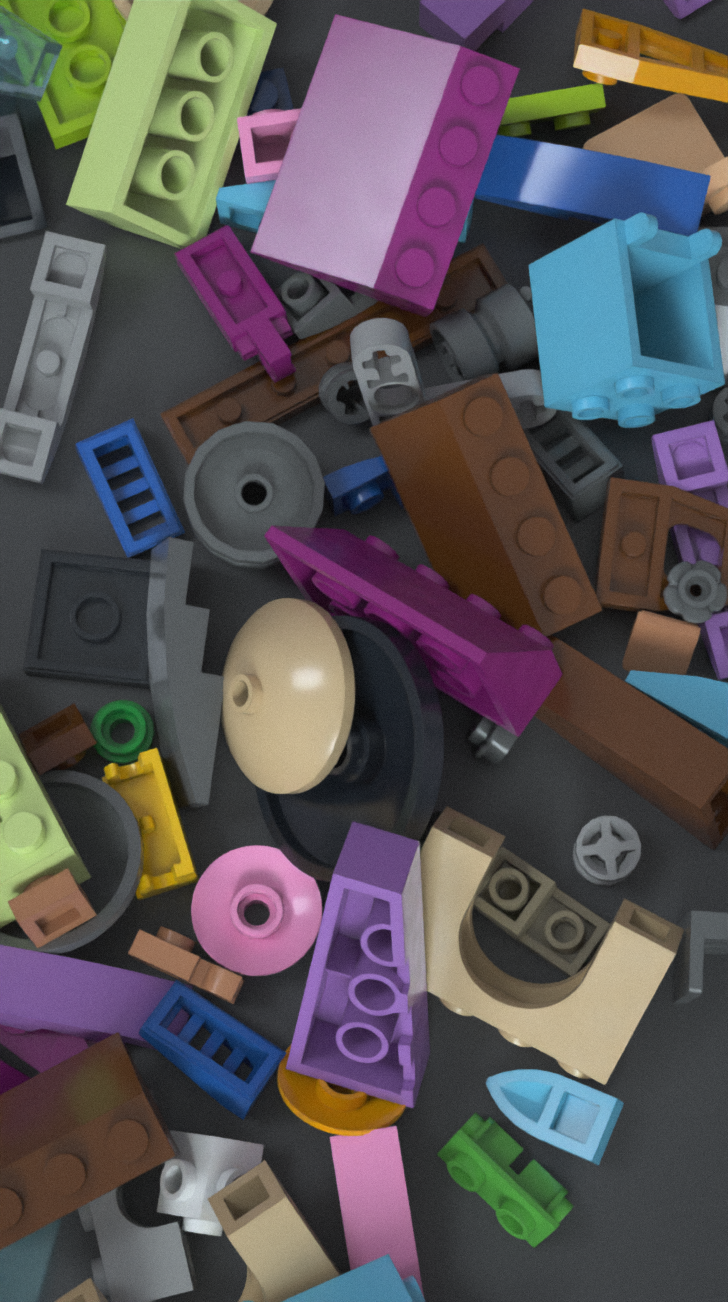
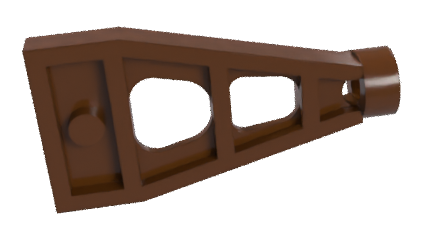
[593,477,728,614]

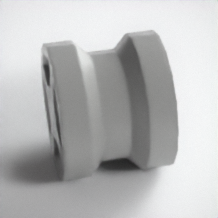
[572,815,641,887]

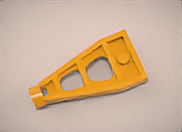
[573,9,728,103]

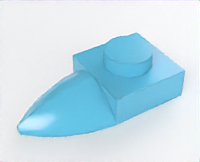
[486,1069,624,1166]

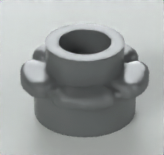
[663,560,727,623]
[466,714,517,765]

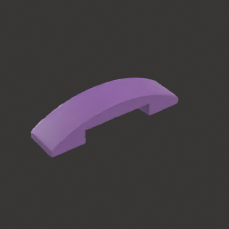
[651,420,728,680]

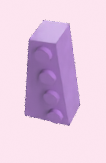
[286,821,430,1109]

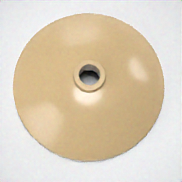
[220,598,355,794]

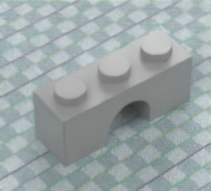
[78,1088,199,1302]

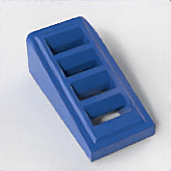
[75,418,185,558]
[138,980,286,1120]

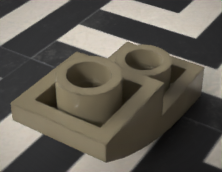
[473,846,611,978]

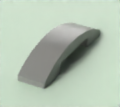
[0,231,107,484]

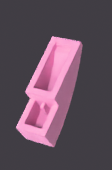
[330,1126,424,1297]

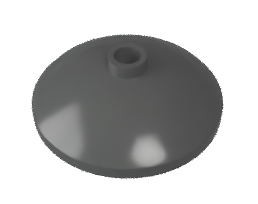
[0,770,144,955]

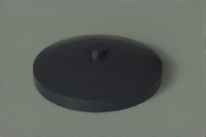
[255,616,444,882]

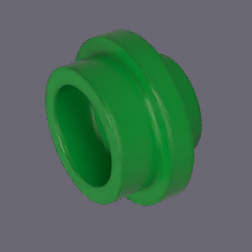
[90,700,155,764]

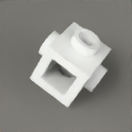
[157,1130,264,1236]

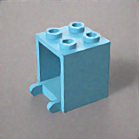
[528,212,725,428]

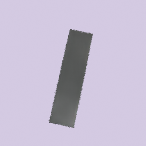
[146,537,224,810]

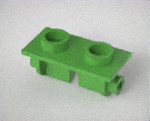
[437,1112,574,1248]

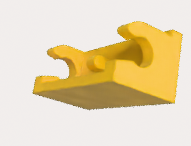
[101,748,199,900]

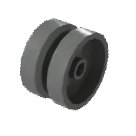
[183,421,325,569]

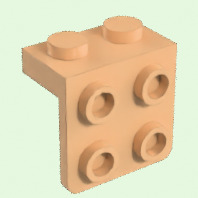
[583,93,728,217]

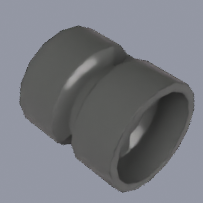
[429,284,539,383]

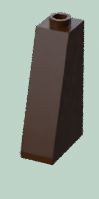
[534,635,728,851]

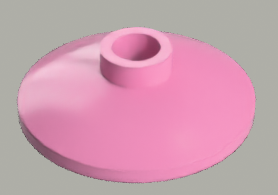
[191,845,322,976]

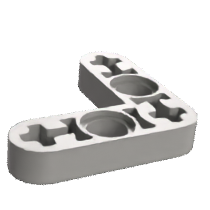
[350,318,556,429]

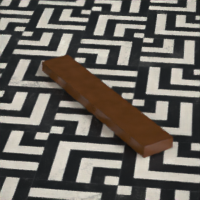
[160,243,508,466]

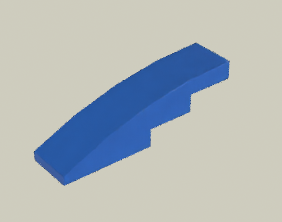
[474,135,711,236]

